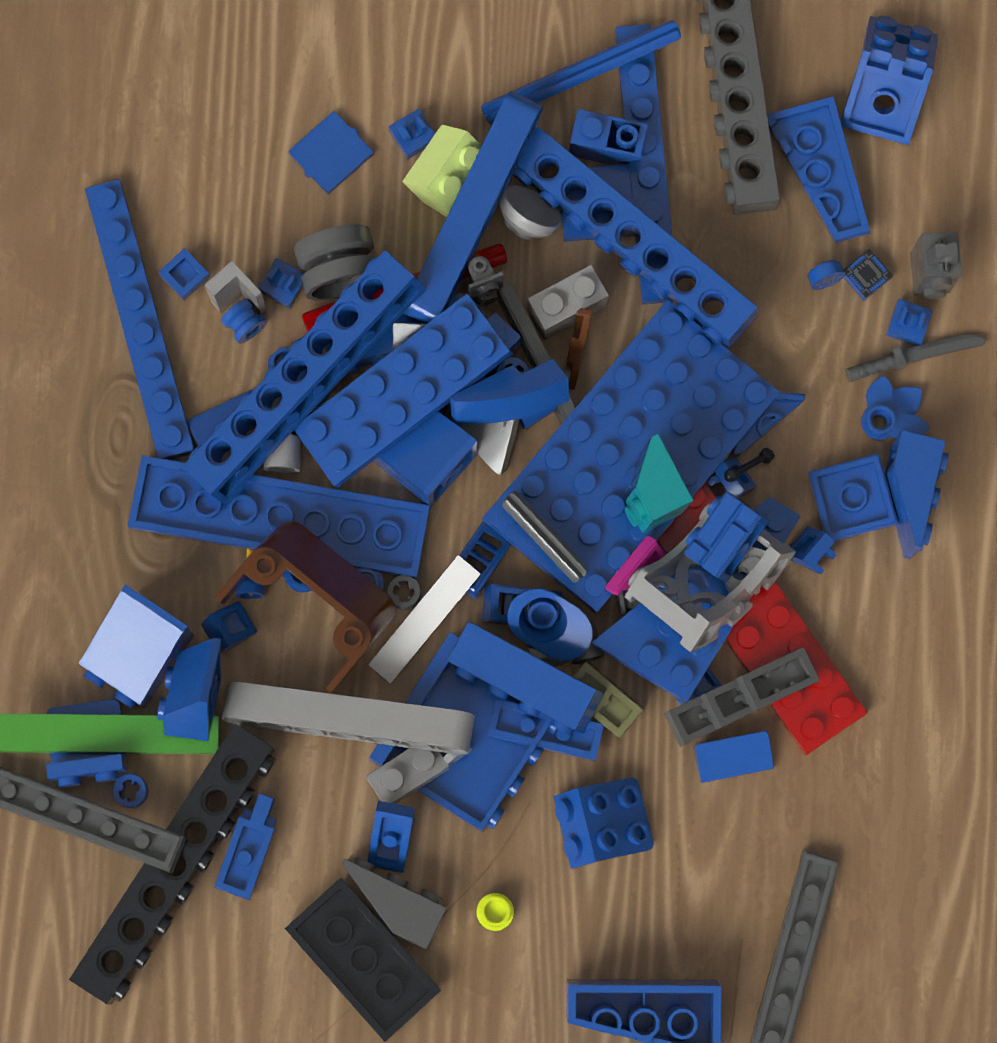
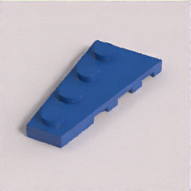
[767,96,870,243]

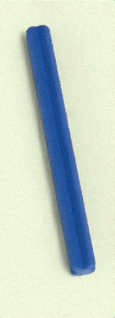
[481,20,681,124]

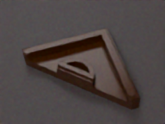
[564,308,592,390]

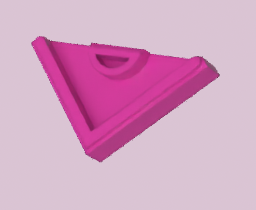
[605,535,667,595]

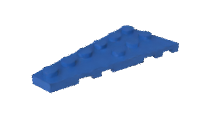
[591,497,801,703]

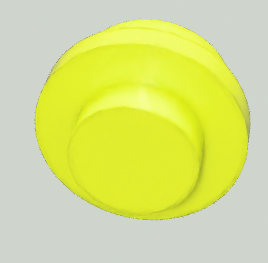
[477,893,514,931]

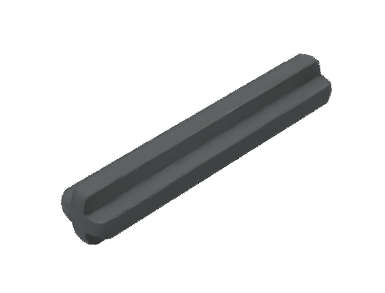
[502,491,589,583]

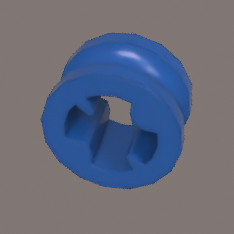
[113,774,149,808]

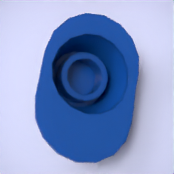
[507,588,592,660]

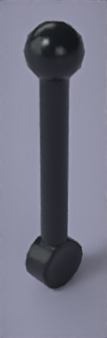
[724,448,775,483]

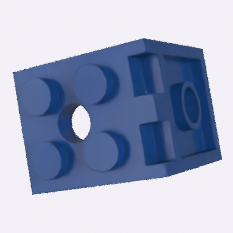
[841,16,938,145]

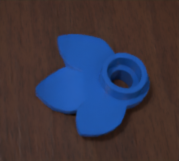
[861,376,929,440]

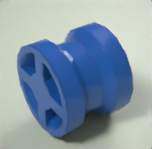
[221,298,267,344]

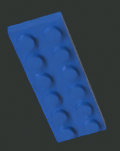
[294,294,513,488]

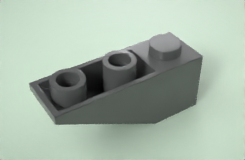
[342,856,446,950]

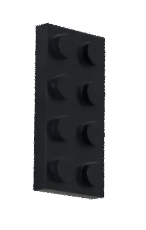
[284,878,441,1042]

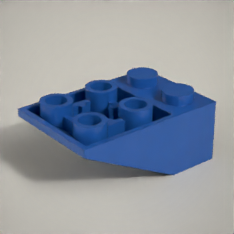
[885,430,949,559]

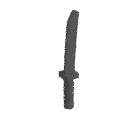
[846,334,985,382]

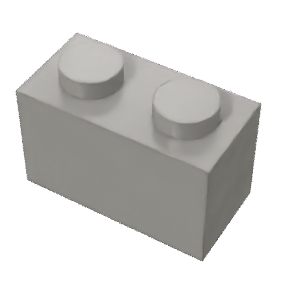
[527,265,609,340]

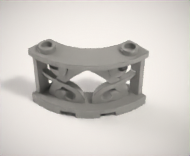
[624,502,796,652]

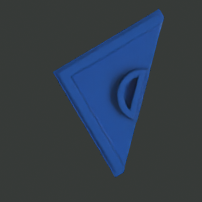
[733,392,805,457]

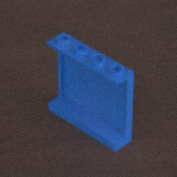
[369,632,556,833]

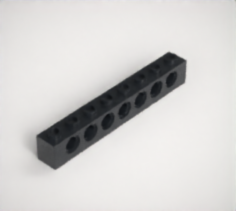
[69,723,276,1005]

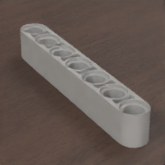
[222,682,475,755]

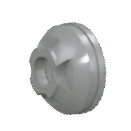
[500,184,562,240]

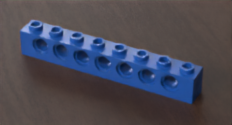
[513,127,758,348]
[182,250,425,504]

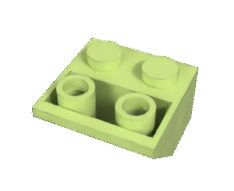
[402,124,482,217]

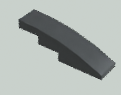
[664,647,820,747]

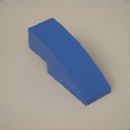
[450,358,569,424]

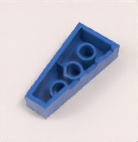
[566,979,721,1043]

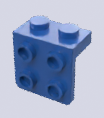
[46,699,128,787]
[553,777,654,869]

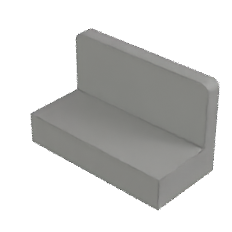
[205,261,267,314]

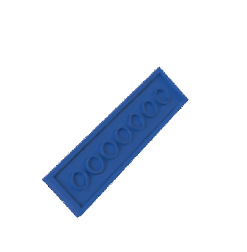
[128,455,430,579]

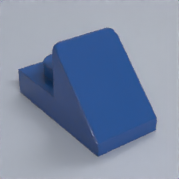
[367,800,415,873]

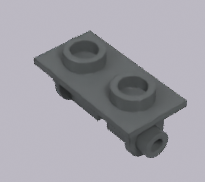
[468,256,504,307]

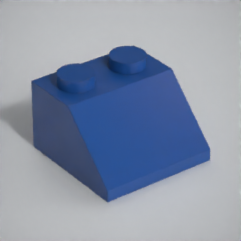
[157,638,222,741]

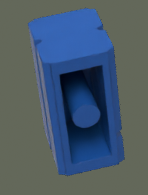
[684,492,770,582]

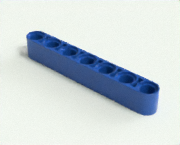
[403,91,543,324]

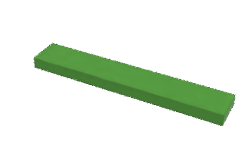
[0,714,219,755]

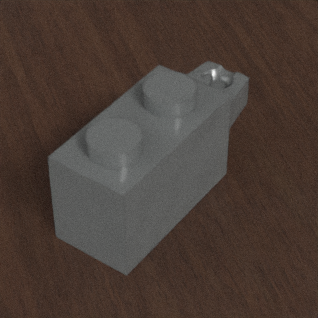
[910,232,962,299]

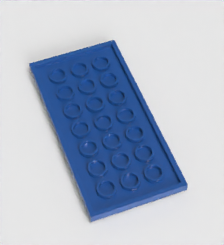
[482,300,780,614]

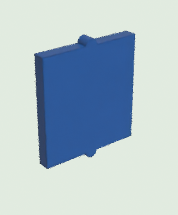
[288,111,374,195]

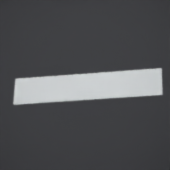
[368,555,480,683]

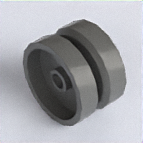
[293,224,375,301]

